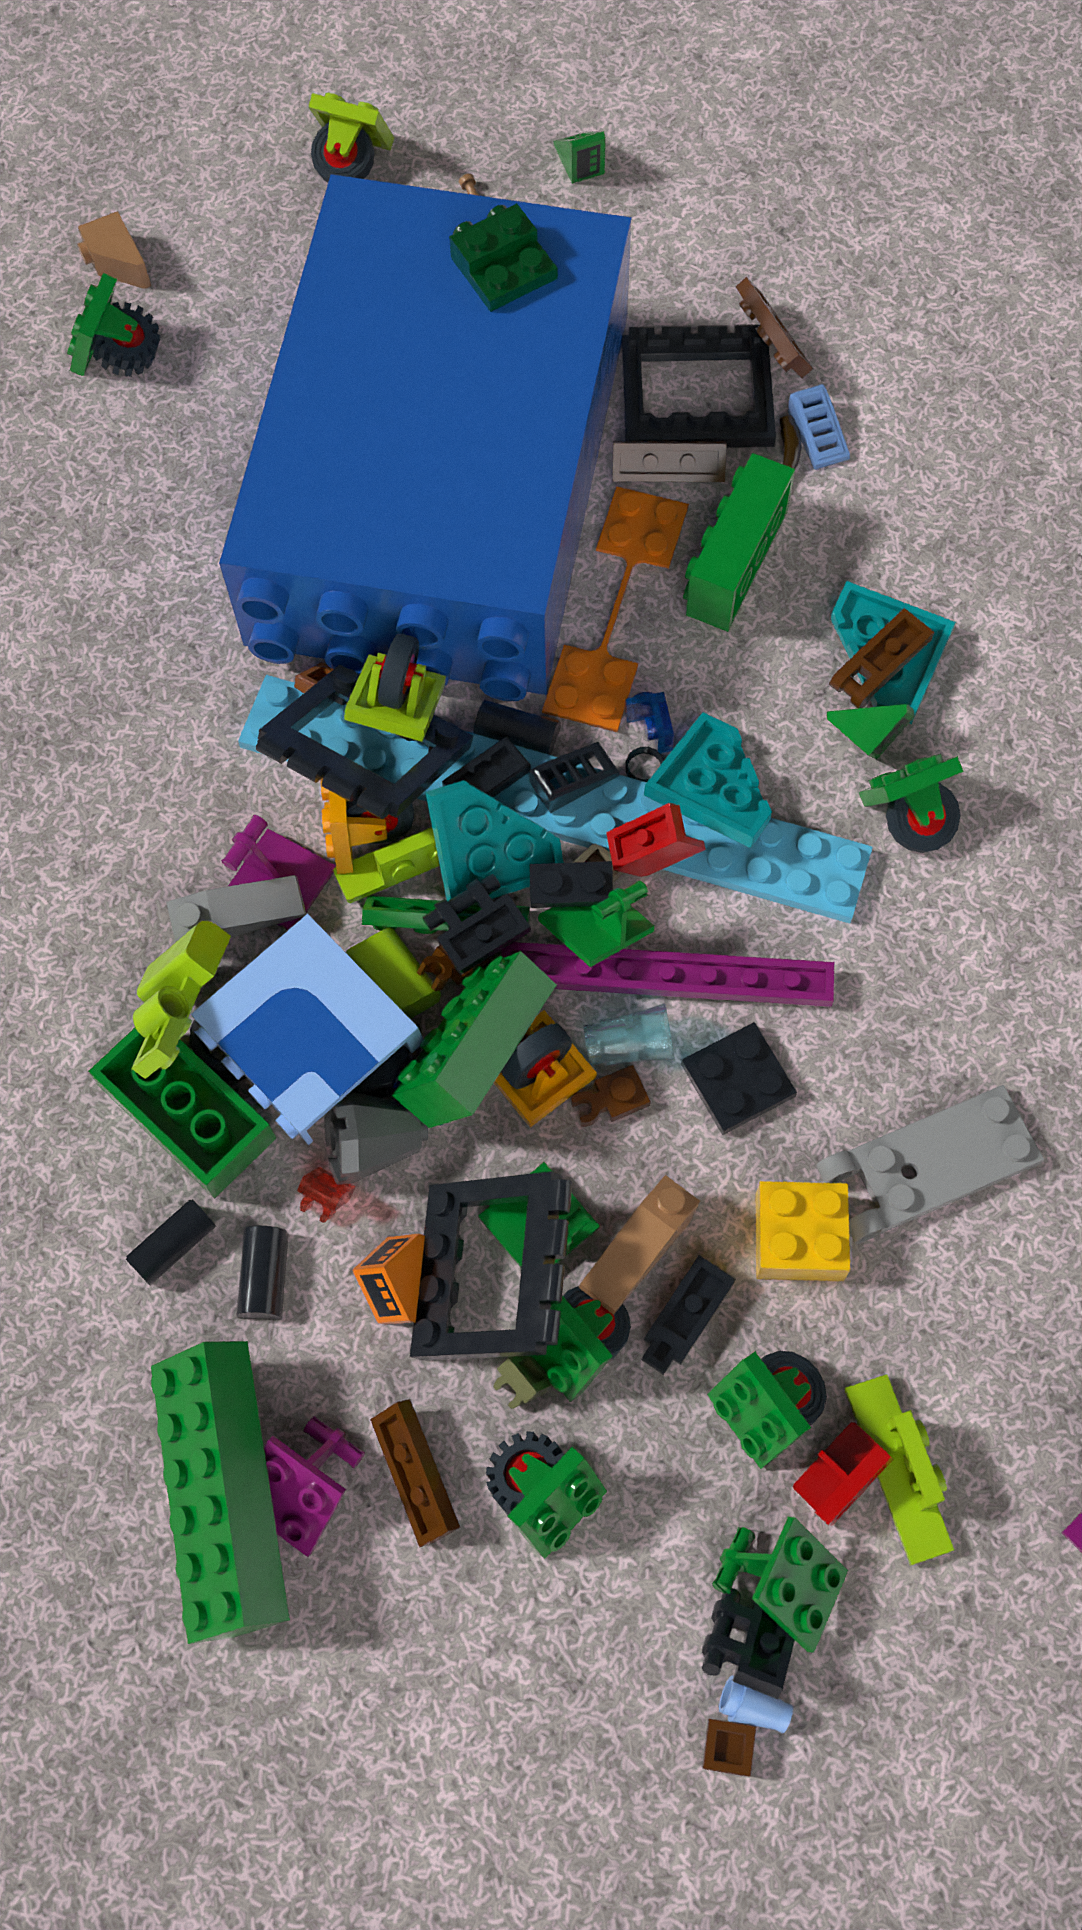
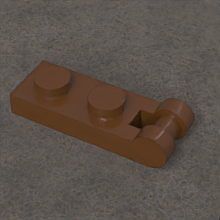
[829,608,934,708]

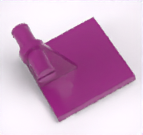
[221,814,336,931]
[264,1416,365,1557]

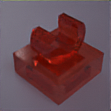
[297,1167,356,1223]

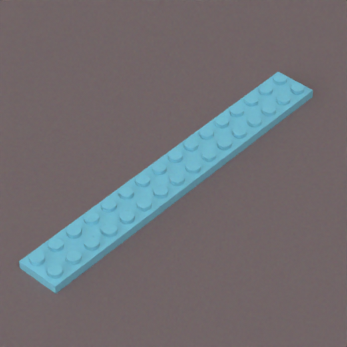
[238,675,873,924]

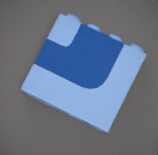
[191,914,423,1145]

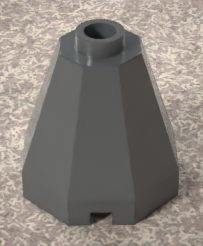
[324,1091,428,1185]

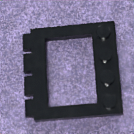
[622,324,776,448]
[256,665,473,819]
[410,1171,572,1360]

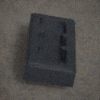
[442,736,531,797]

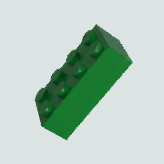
[683,453,795,632]
[392,951,556,1128]
[88,1027,276,1199]

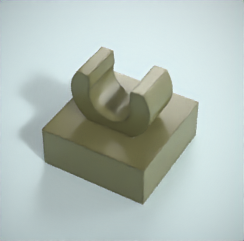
[493,1356,552,1409]

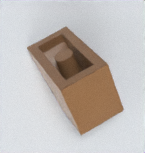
[77,211,151,289]

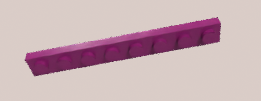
[501,942,835,1007]

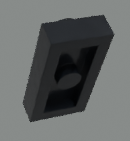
[530,861,613,908]

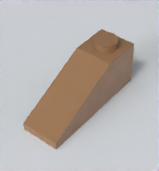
[579,1175,700,1315]

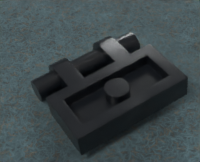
[422,873,531,976]
[702,1588,795,1699]

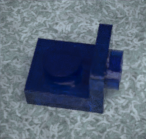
[625,692,674,753]

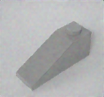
[166,875,306,942]

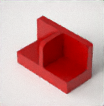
[606,803,706,877]
[793,1422,894,1526]

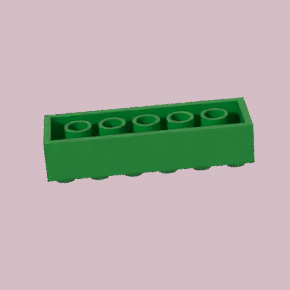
[151,1341,290,1644]

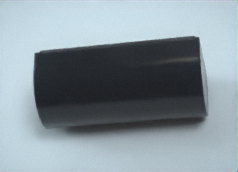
[473,700,561,755]
[126,1199,216,1286]
[236,1225,289,1320]

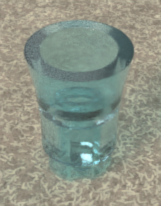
[583,1003,675,1066]

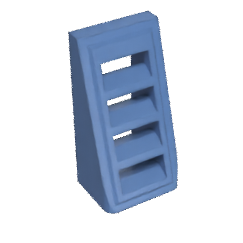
[788,384,850,470]

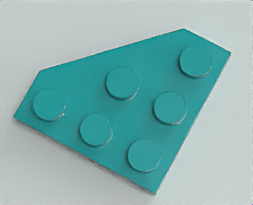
[830,581,956,724]
[643,712,772,848]
[426,780,564,901]

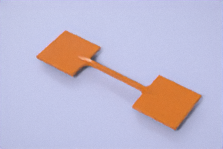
[542,486,689,732]

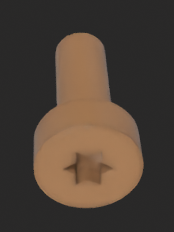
[459,173,478,195]

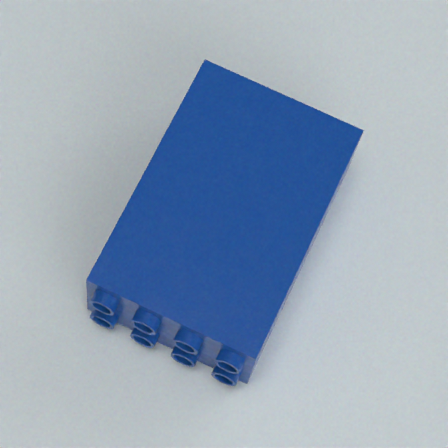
[219,174,632,702]

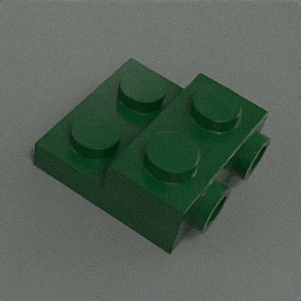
[449,203,558,312]

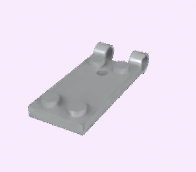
[816,1084,1044,1244]

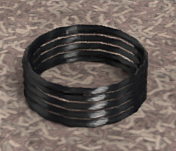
[625,747,664,782]

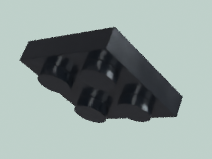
[681,1022,797,1135]

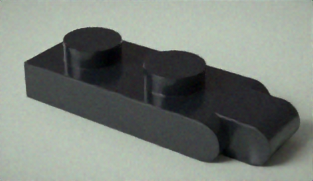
[641,1255,736,1375]

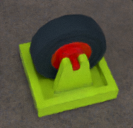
[308,92,395,183]
[344,634,446,742]

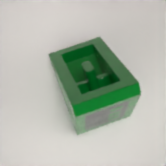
[553,131,605,184]
[827,704,914,760]

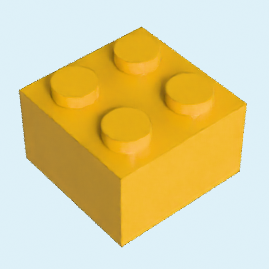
[755,1181,850,1281]

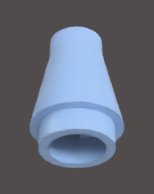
[719,1675,793,1733]

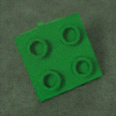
[538,880,655,967]
[478,1162,600,1268]
[712,1517,848,1653]

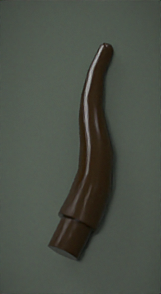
[779,415,802,469]

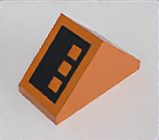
[352,1234,425,1325]

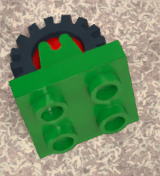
[67,273,160,377]
[486,1432,607,1559]

